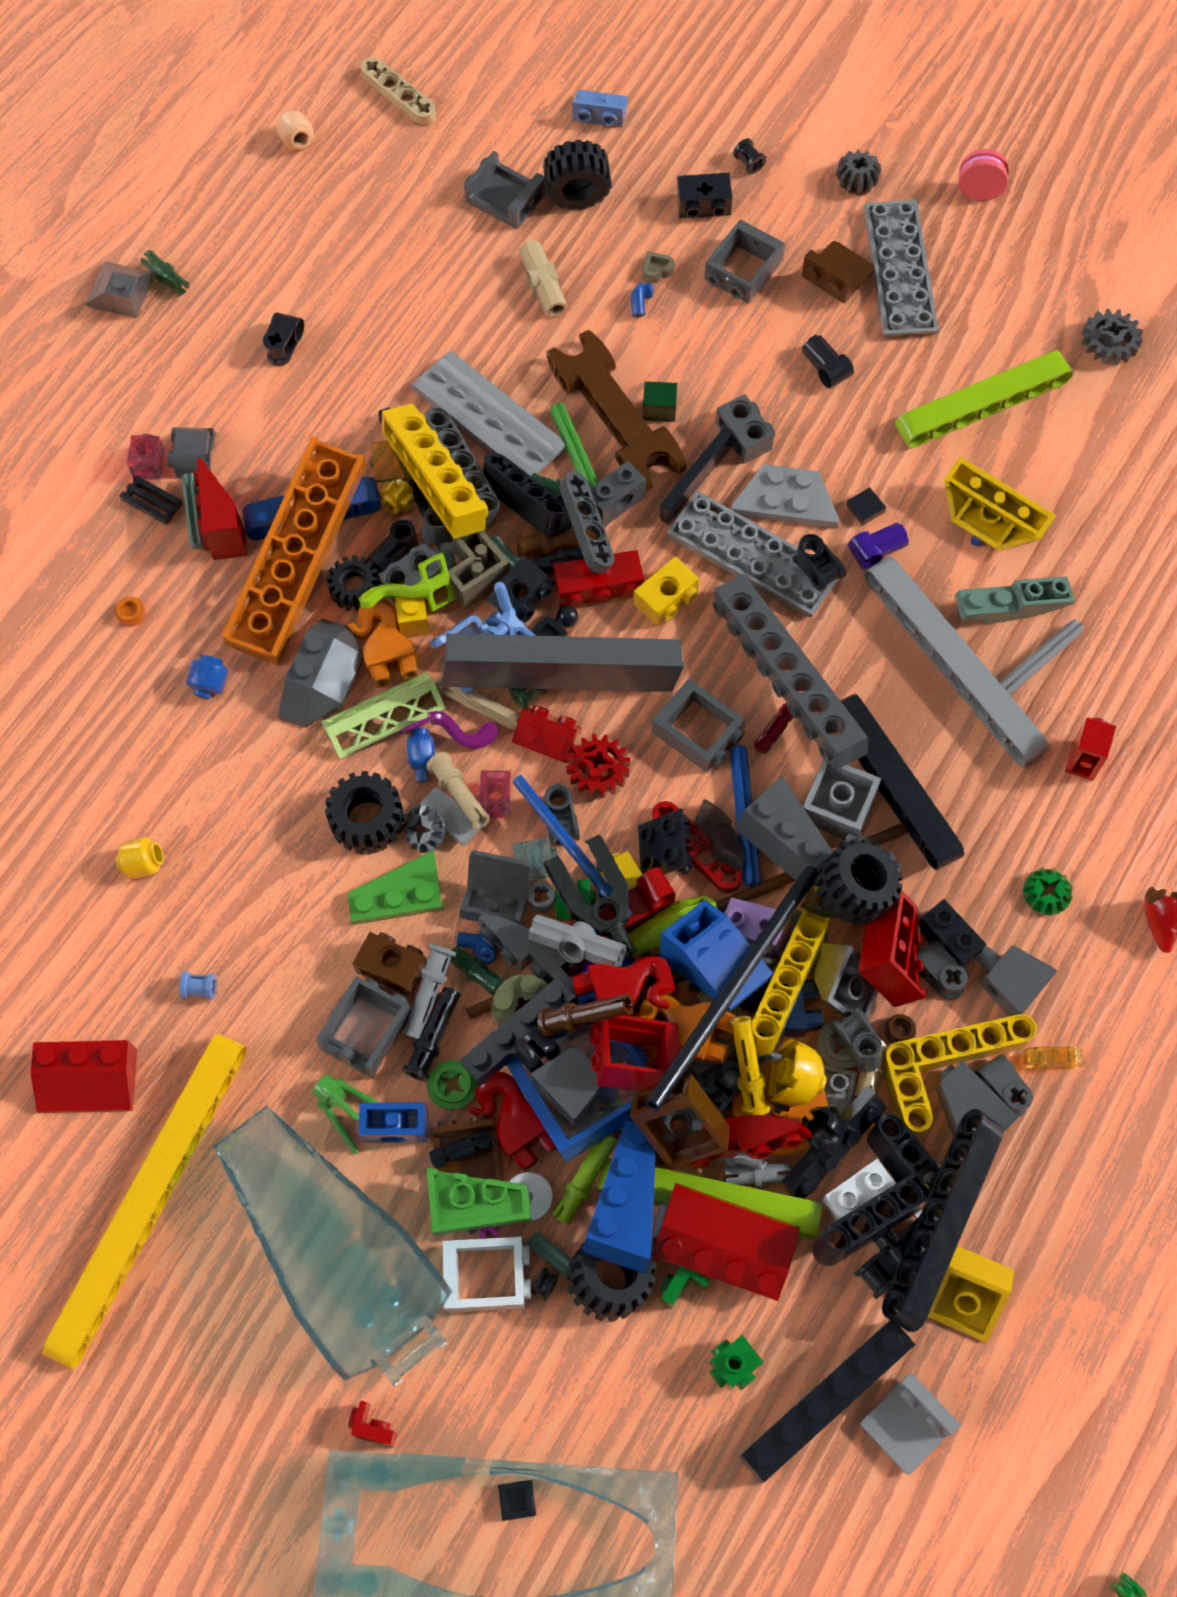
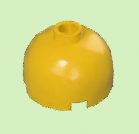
[766,1039,827,1107]

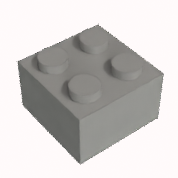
[803,759,881,838]

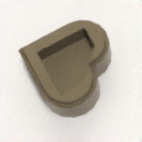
[642,251,675,284]

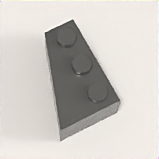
[736,777,833,881]

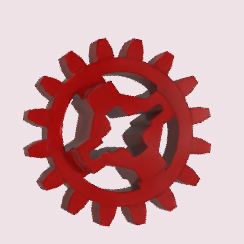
[566,734,630,798]

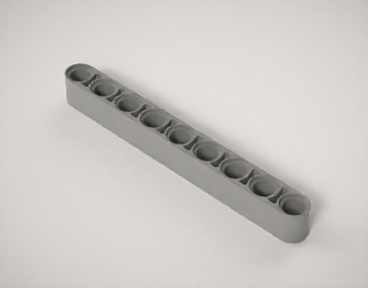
[864,556,1049,766]

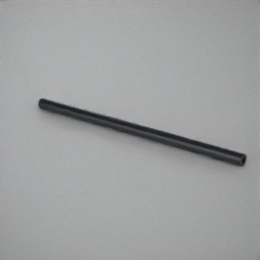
[645,866,818,1111]

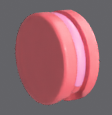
[959,149,1009,201]

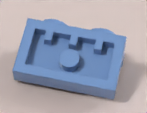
[572,90,628,127]

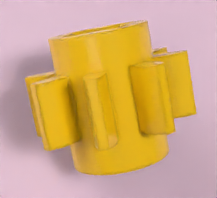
[379,479,415,514]

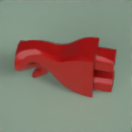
[572,956,675,1025]
[469,1071,557,1172]

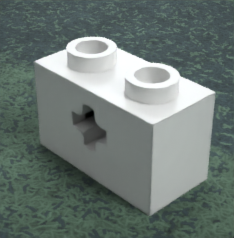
[821,1158,896,1221]

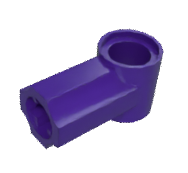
[847,522,909,570]

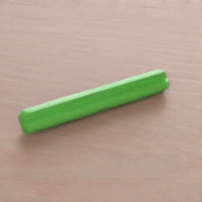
[550,402,599,488]

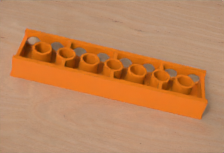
[222,436,367,666]

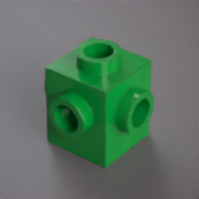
[709,1335,764,1391]

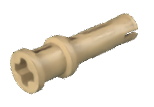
[426,752,490,829]

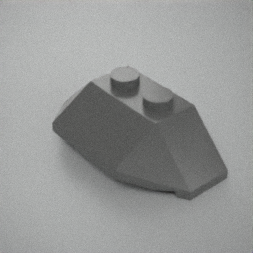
[278,618,363,728]

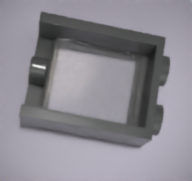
[316,976,411,1079]

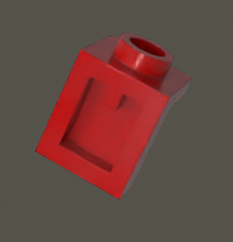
[348,1401,397,1448]

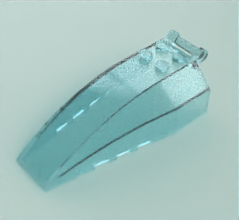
[214,1105,452,1387]

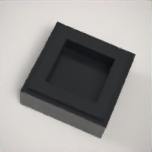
[846,487,886,526]
[498,1480,537,1521]

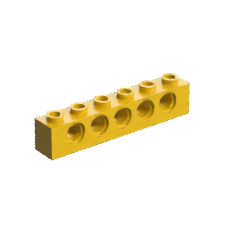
[382,403,489,539]

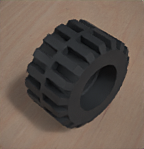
[543,140,612,210]
[325,771,404,854]
[815,839,903,926]
[566,1242,656,1322]

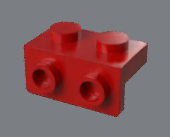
[511,705,582,763]

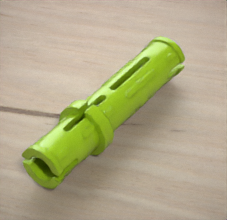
[552,1134,619,1225]

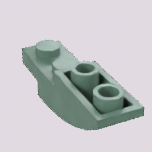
[954,576,1075,624]

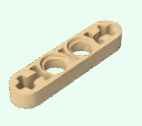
[361,57,436,126]

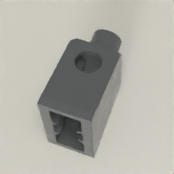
[976,946,1057,1016]
[531,1046,612,1126]

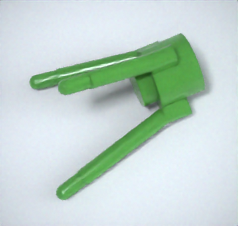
[312,1075,379,1154]

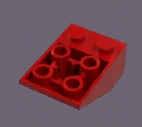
[193,458,247,560]

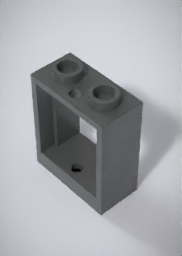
[704,219,785,304]
[652,679,745,773]

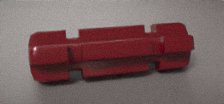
[754,703,793,754]

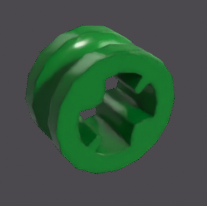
[1111,1572,1147,1597]

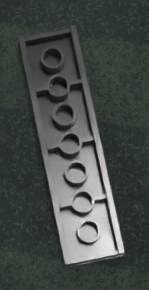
[440,633,684,692]

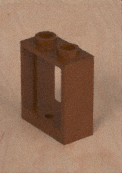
[630,1073,730,1170]

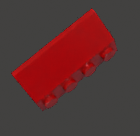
[651,1183,800,1301]

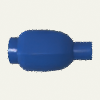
[407,728,435,783]

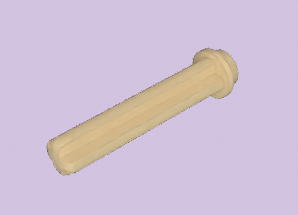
[435,675,520,730]

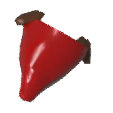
[1144,887,1177,953]

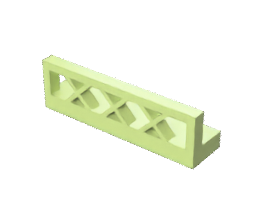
[321,672,446,759]

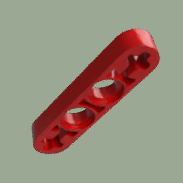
[652,801,742,894]

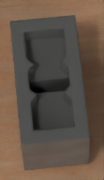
[715,394,775,464]
[379,543,441,603]

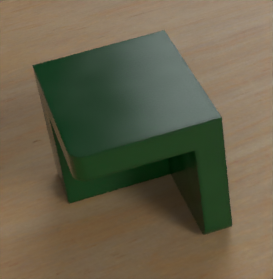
[643,381,677,422]

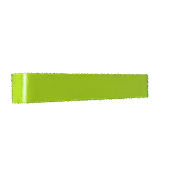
[895,350,1074,448]
[597,1158,823,1239]

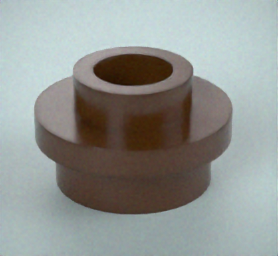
[884,1014,916,1043]

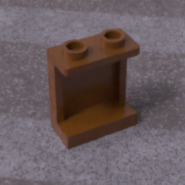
[431,1115,503,1181]

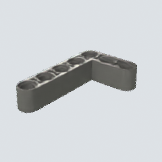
[420,407,500,545]

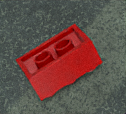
[30,1040,137,1113]

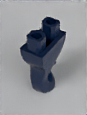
[727,980,824,1037]

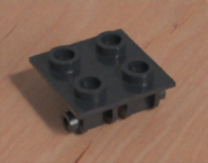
[638,808,693,875]

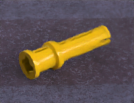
[730,1016,771,1116]

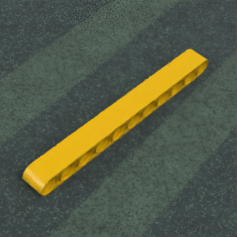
[42,1033,247,1370]

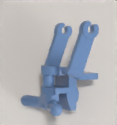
[429,582,536,693]

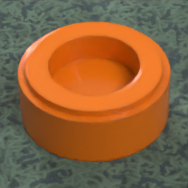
[115,597,146,627]

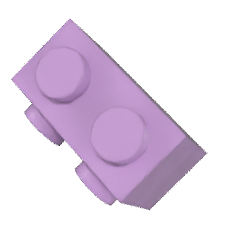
[725,897,794,957]

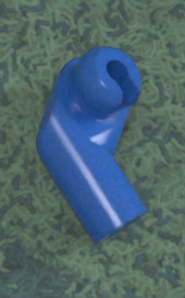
[631,282,653,317]
[456,932,497,964]

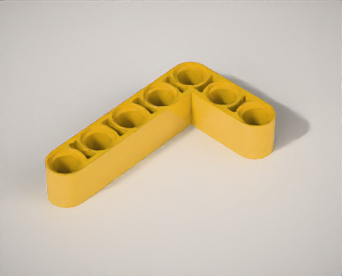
[882,1014,1037,1138]

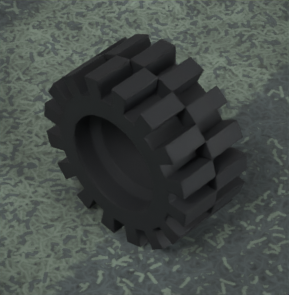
[327,555,380,611]

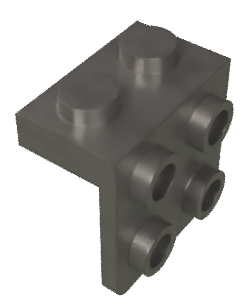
[459,850,531,925]

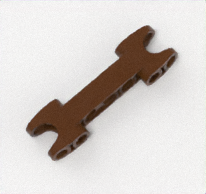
[546,330,687,492]

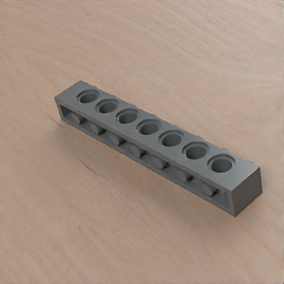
[712,574,868,770]

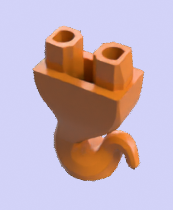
[348,599,418,688]
[638,995,737,1065]

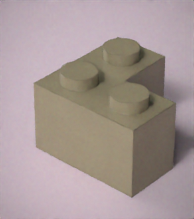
[448,531,510,609]

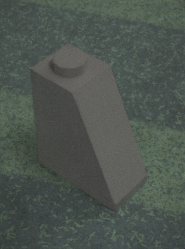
[935,1061,1019,1136]

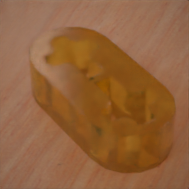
[1023,1047,1085,1069]

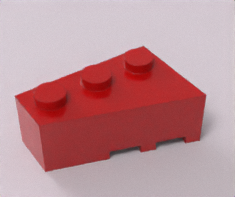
[858,891,926,1007]

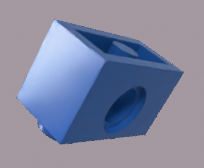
[359,1102,428,1143]

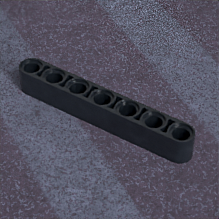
[840,694,965,870]
[882,1108,1004,1332]

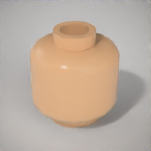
[276,110,314,151]

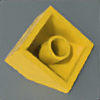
[928,1245,1015,1343]

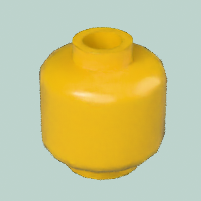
[115,837,164,880]

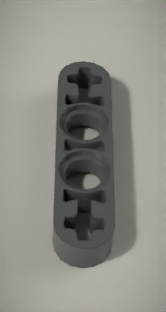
[560,472,615,574]

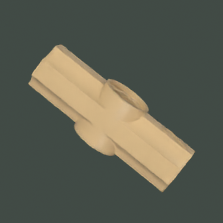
[519,240,567,318]

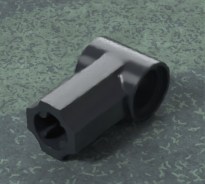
[802,334,854,389]
[366,520,419,574]

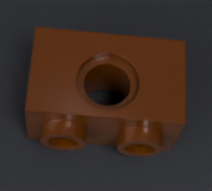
[352,931,427,997]

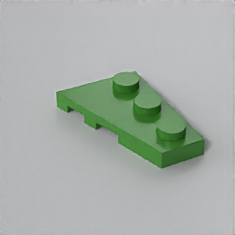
[347,850,443,925]
[427,1168,532,1235]

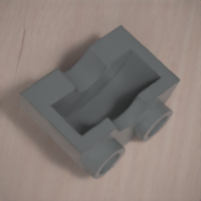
[168,427,216,478]

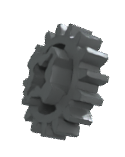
[1081,309,1143,365]

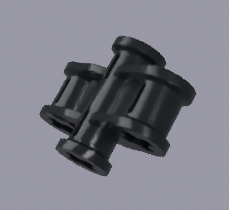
[854,1217,919,1299]

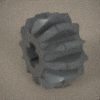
[836,148,881,195]

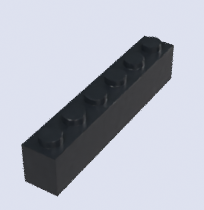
[738,1320,916,1484]

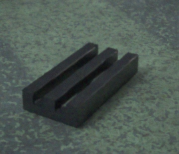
[119,475,183,525]

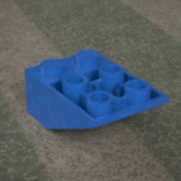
[660,900,773,1012]

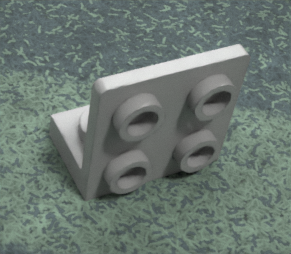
[860,1373,961,1475]

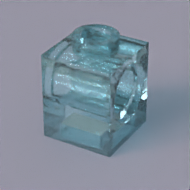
[512,838,557,880]

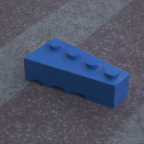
[582,1119,656,1274]

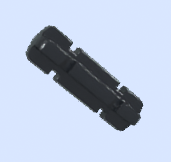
[429,1130,492,1169]

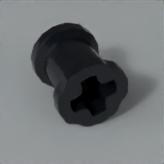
[733,138,767,174]

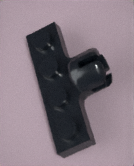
[459,977,579,1086]
[781,1086,887,1199]

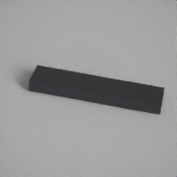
[660,427,733,524]

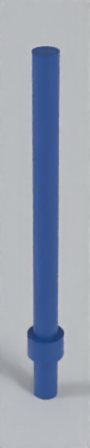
[512,775,632,916]

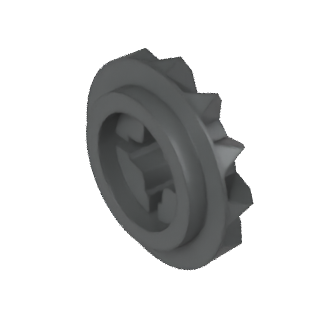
[401,805,445,853]

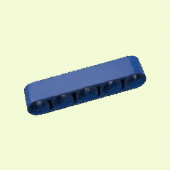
[242,476,382,540]

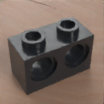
[919,899,987,968]

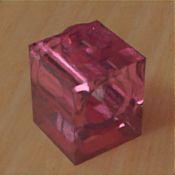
[126,434,165,480]
[480,770,512,818]

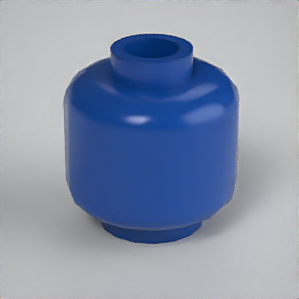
[186,654,228,699]

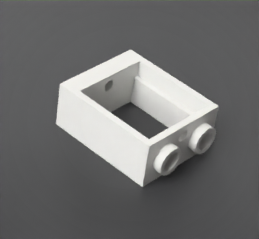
[443,1237,531,1313]

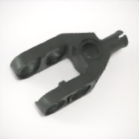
[543,834,638,960]

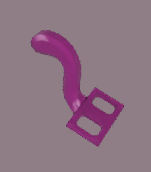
[400,711,498,749]

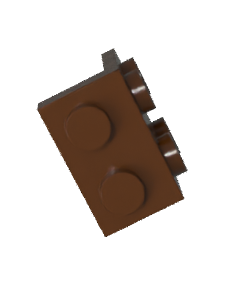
[802,241,874,304]

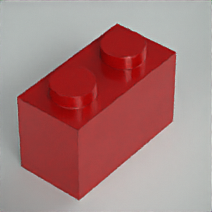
[1065,717,1116,781]

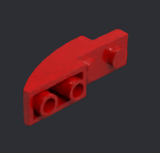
[687,1115,812,1169]

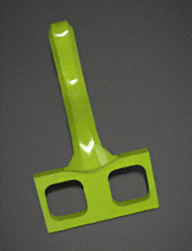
[359,552,456,611]

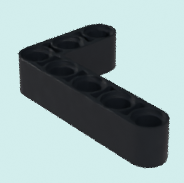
[812,1113,940,1266]

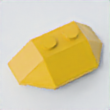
[944,456,1057,551]

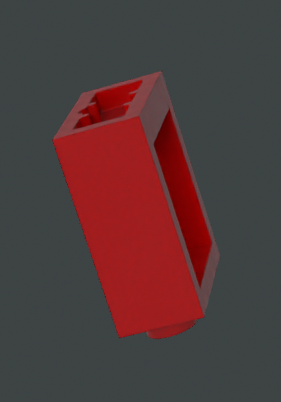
[590,1015,680,1091]

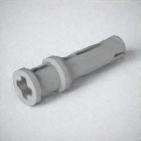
[402,944,456,1039]

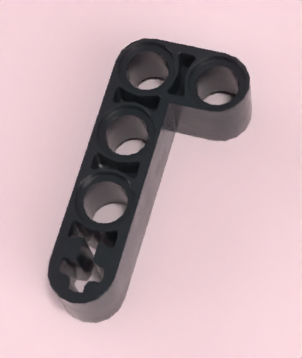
[482,453,585,536]

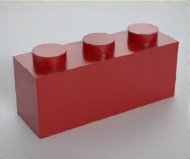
[553,550,644,608]

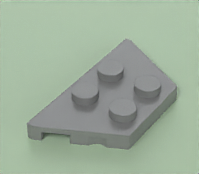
[731,464,839,528]

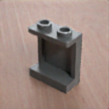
[464,151,546,229]

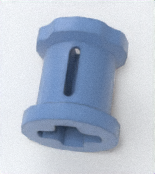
[179,971,217,1000]

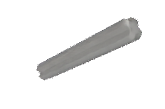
[999,619,1084,695]

